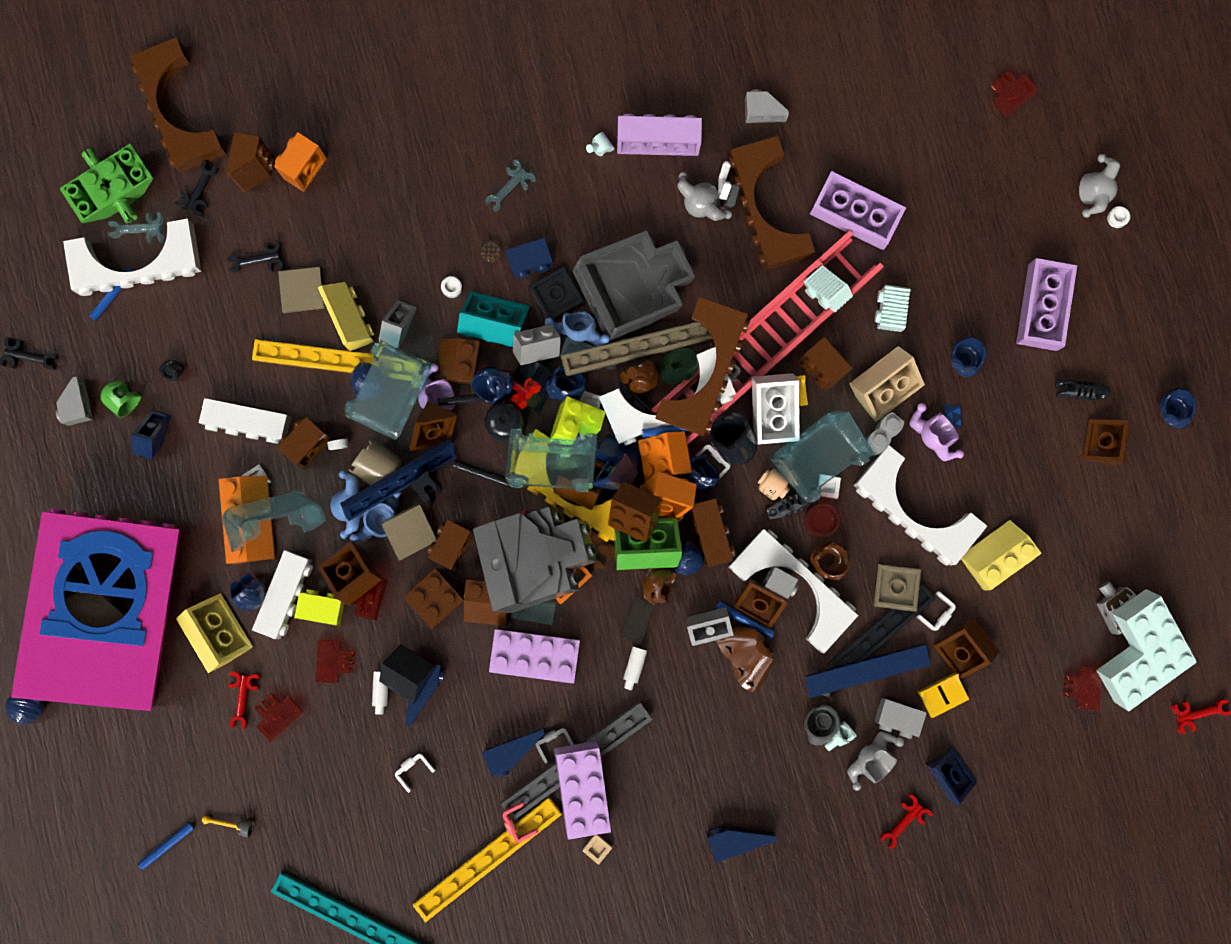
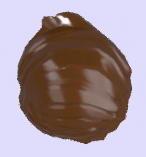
[620,359,659,393]
[810,541,850,580]
[642,568,676,605]

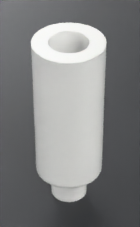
[623,647,647,690]
[372,671,388,714]

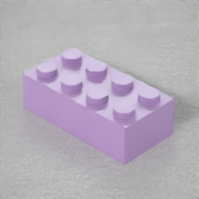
[617,114,702,156]
[810,171,906,250]
[1016,258,1077,351]
[489,629,580,683]
[554,741,611,840]

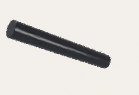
[437,394,484,406]
[453,460,514,489]

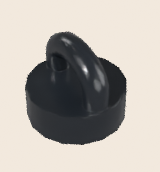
[159,360,184,381]

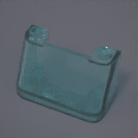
[344,340,432,440]
[770,411,874,502]
[505,429,599,492]
[222,491,326,552]

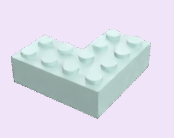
[1096,589,1197,711]

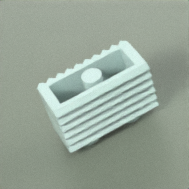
[804,265,853,312]
[874,285,910,332]

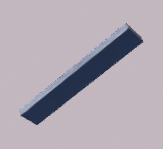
[340,440,457,521]
[804,644,930,698]

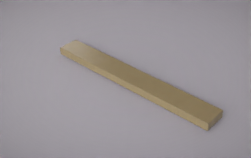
[561,322,713,377]

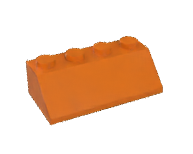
[219,476,276,564]

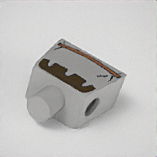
[1097,581,1136,635]

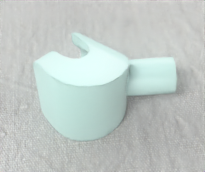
[586,132,614,156]
[824,721,857,751]

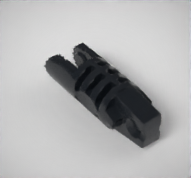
[1055,379,1110,401]
[765,490,820,519]

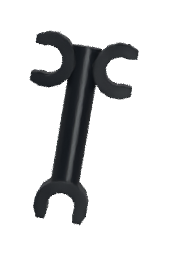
[175,161,219,217]
[227,240,285,273]
[0,337,59,371]

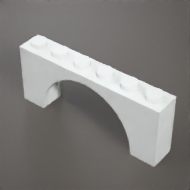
[63,219,201,296]
[599,347,736,446]
[854,446,987,566]
[728,529,858,653]

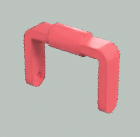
[503,801,538,842]

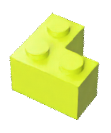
[549,396,606,449]

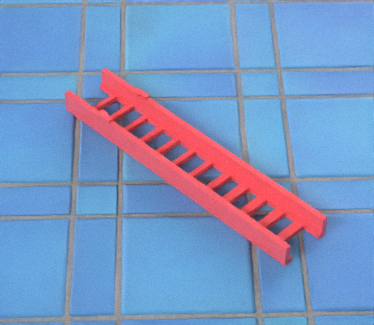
[650,231,884,446]

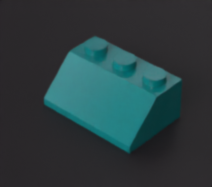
[457,291,530,347]

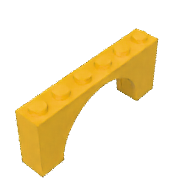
[508,429,614,542]

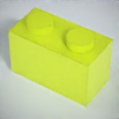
[294,589,344,625]

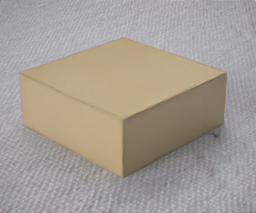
[582,834,612,865]

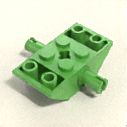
[59,144,153,223]

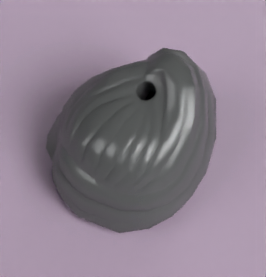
[804,705,840,746]

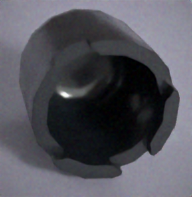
[485,402,527,445]
[709,413,758,465]

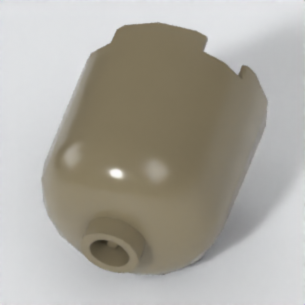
[349,437,403,485]

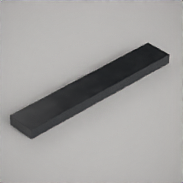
[826,582,936,669]

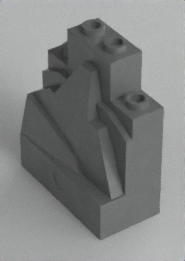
[572,231,695,344]
[473,507,597,613]

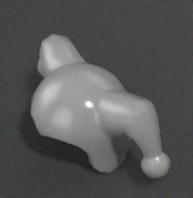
[1079,154,1120,218]
[677,172,732,221]
[847,731,904,791]

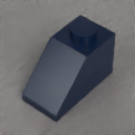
[132,410,171,459]
[593,453,638,490]

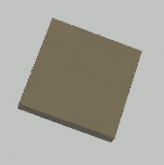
[278,267,325,313]
[380,503,437,561]
[874,564,921,612]

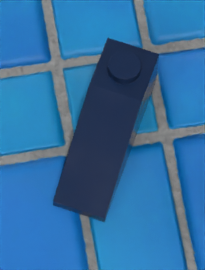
[405,663,445,726]
[483,728,546,778]
[706,826,777,863]

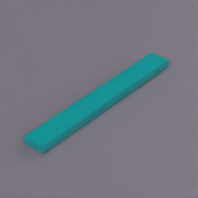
[271,871,424,944]

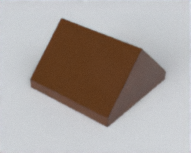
[410,401,457,451]
[1083,419,1131,465]
[733,580,789,628]

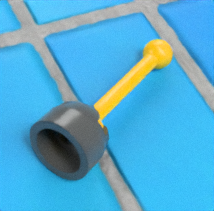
[202,815,254,838]

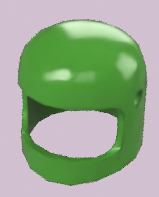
[101,380,142,418]

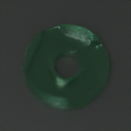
[659,348,699,384]

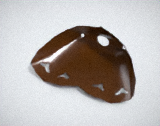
[716,625,774,692]

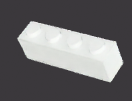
[199,398,291,444]
[252,550,313,639]

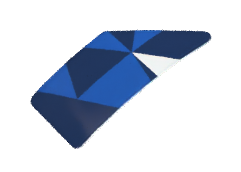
[943,405,961,429]

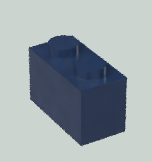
[505,238,553,279]

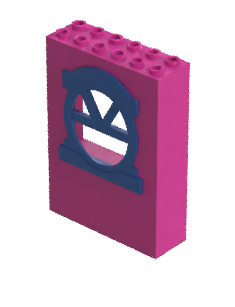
[11,508,181,711]

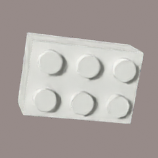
[752,373,799,444]

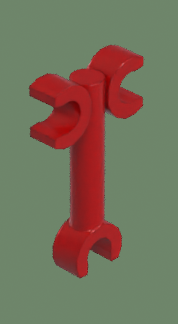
[503,369,541,409]
[228,671,261,729]
[1171,699,1231,734]
[879,793,933,849]

